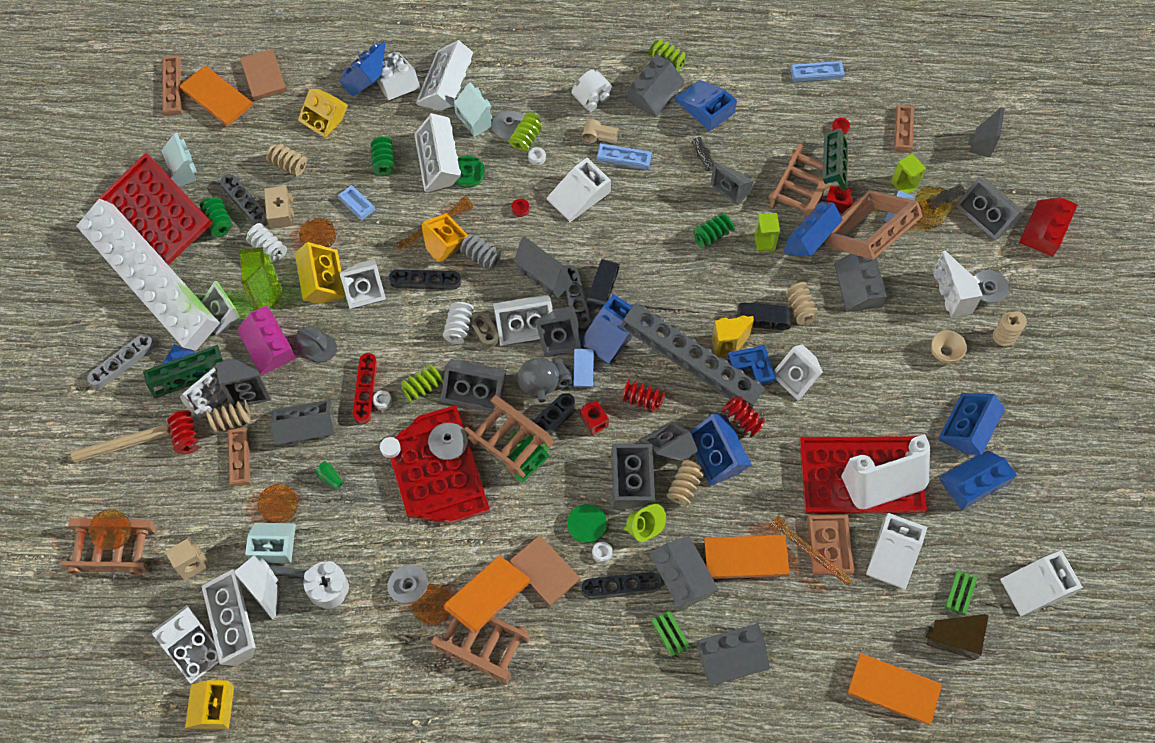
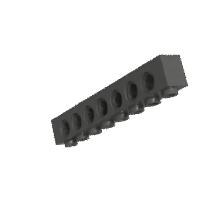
[620,303,765,407]

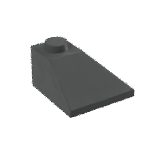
[968,107,1005,157]
[710,163,753,205]
[536,306,582,356]
[640,421,698,461]

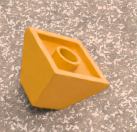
[421,213,468,262]

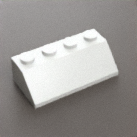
[416,40,473,111]
[414,113,461,192]
[202,569,256,666]

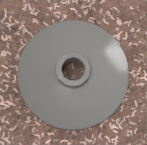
[492,110,524,140]
[974,270,1009,303]
[428,423,468,460]
[387,564,428,604]

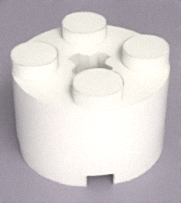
[572,69,612,112]
[303,561,349,609]

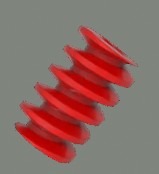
[622,378,666,413]
[721,396,765,438]
[167,410,199,455]

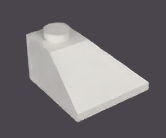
[340,259,386,309]
[773,344,823,401]

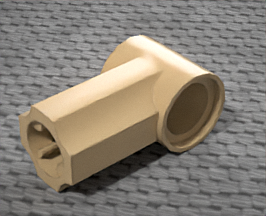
[582,119,619,144]

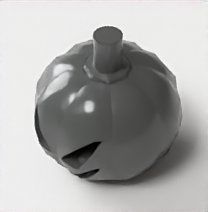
[517,358,560,403]

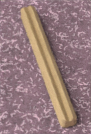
[71,424,169,462]

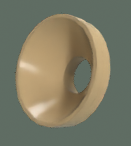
[931,330,967,364]

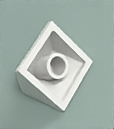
[201,281,241,335]

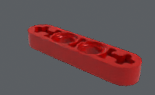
[353,353,377,424]

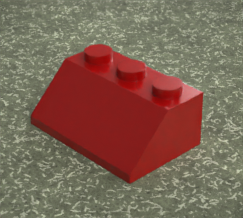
[1019,197,1078,257]

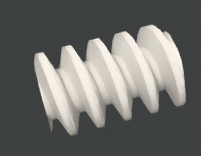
[246,223,287,263]
[443,302,474,344]

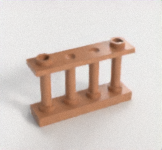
[768,144,829,221]
[464,395,555,478]
[61,518,156,575]
[431,617,530,684]

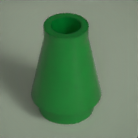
[314,461,344,490]

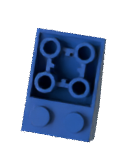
[339,41,386,97]
[674,80,737,132]
[581,294,643,365]

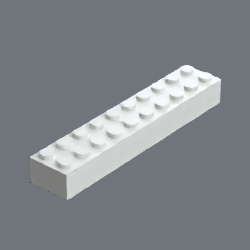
[76,199,220,351]

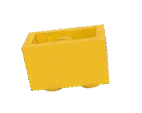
[298,88,348,137]
[712,316,754,358]
[185,680,234,729]

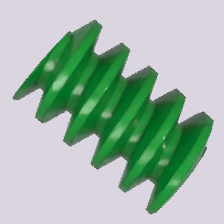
[370,136,394,176]
[199,198,233,238]
[693,213,735,249]

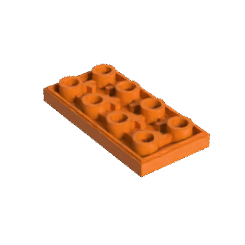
[180,65,253,127]
[704,535,790,579]
[444,555,531,633]
[847,653,942,725]

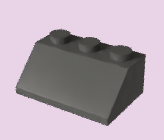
[627,54,684,117]
[955,177,1025,240]
[514,236,572,299]
[834,254,887,312]
[216,359,271,408]
[441,359,507,412]
[270,399,335,445]
[611,444,655,509]
[649,536,719,610]
[696,623,770,687]

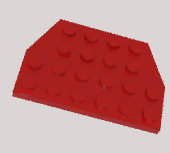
[390,405,490,524]

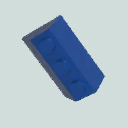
[784,202,843,256]
[938,393,1005,455]
[690,414,752,485]
[939,450,1017,511]

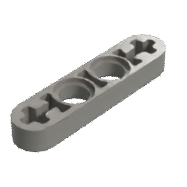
[87,334,154,389]

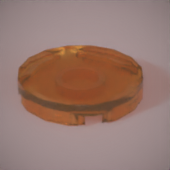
[299,218,336,248]
[258,484,299,523]
[88,509,132,550]
[411,584,451,626]

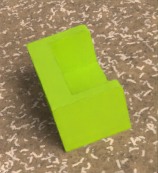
[891,154,926,194]
[754,213,780,252]

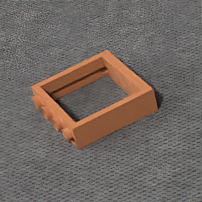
[824,190,923,260]

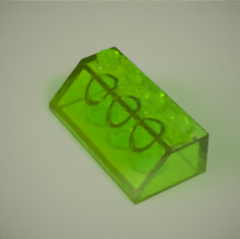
[240,247,282,311]

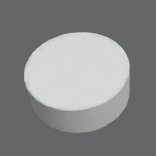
[528,147,546,165]
[372,390,393,411]
[380,437,400,458]
[592,542,613,563]

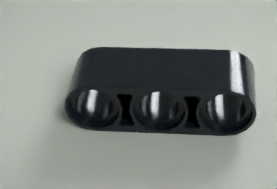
[587,259,620,309]
[737,302,792,330]
[531,393,575,437]

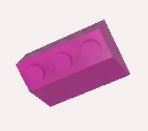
[237,305,296,376]

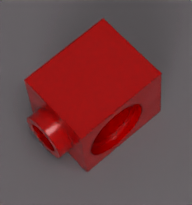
[825,185,853,214]
[580,401,609,435]

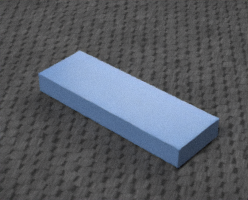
[790,61,845,82]
[597,143,652,170]

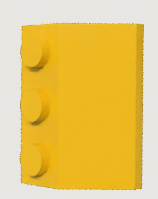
[295,242,346,304]

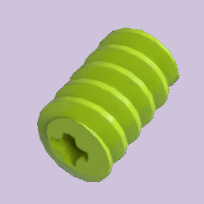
[648,38,686,72]
[508,112,542,152]
[401,364,443,404]

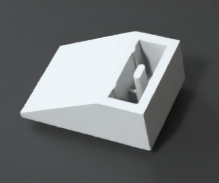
[376,52,420,100]
[547,158,611,222]
[933,251,983,318]
[180,368,227,420]
[866,513,927,589]
[1000,550,1083,617]
[152,605,219,684]

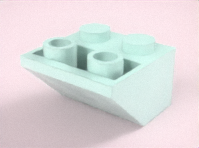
[454,82,492,137]
[161,133,197,186]
[245,523,296,563]

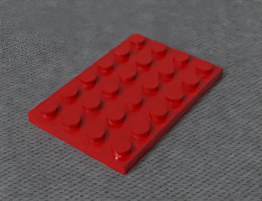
[94,152,212,266]
[799,436,927,514]

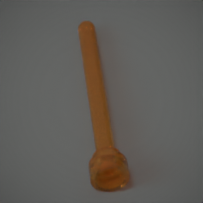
[396,196,473,249]
[769,515,852,585]

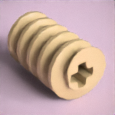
[266,144,307,177]
[786,282,818,325]
[993,311,1027,346]
[206,399,251,433]
[667,460,703,505]

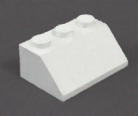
[493,295,552,346]
[234,555,280,620]

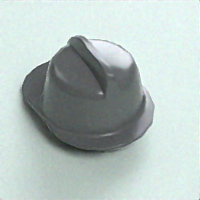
[294,326,337,362]

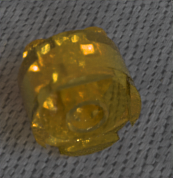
[915,186,952,230]

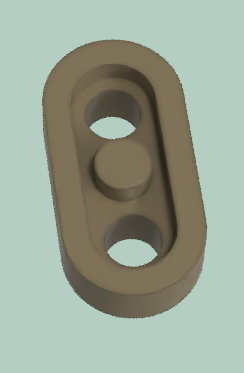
[471,313,499,347]

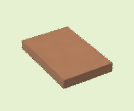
[240,49,287,101]
[807,515,854,576]
[509,535,581,607]

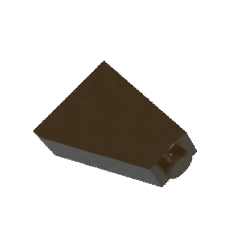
[925,614,989,660]

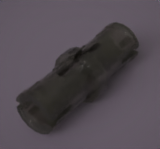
[691,137,715,171]
[927,184,965,210]

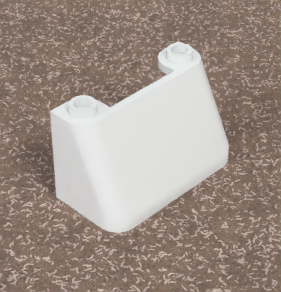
[841,434,930,509]

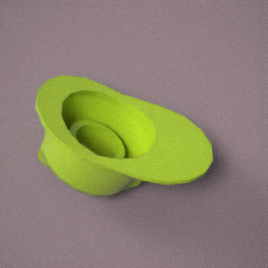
[623,504,666,542]

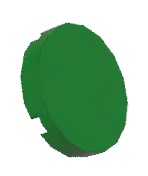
[454,155,485,188]
[567,504,607,544]

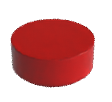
[832,117,850,135]
[511,198,530,217]

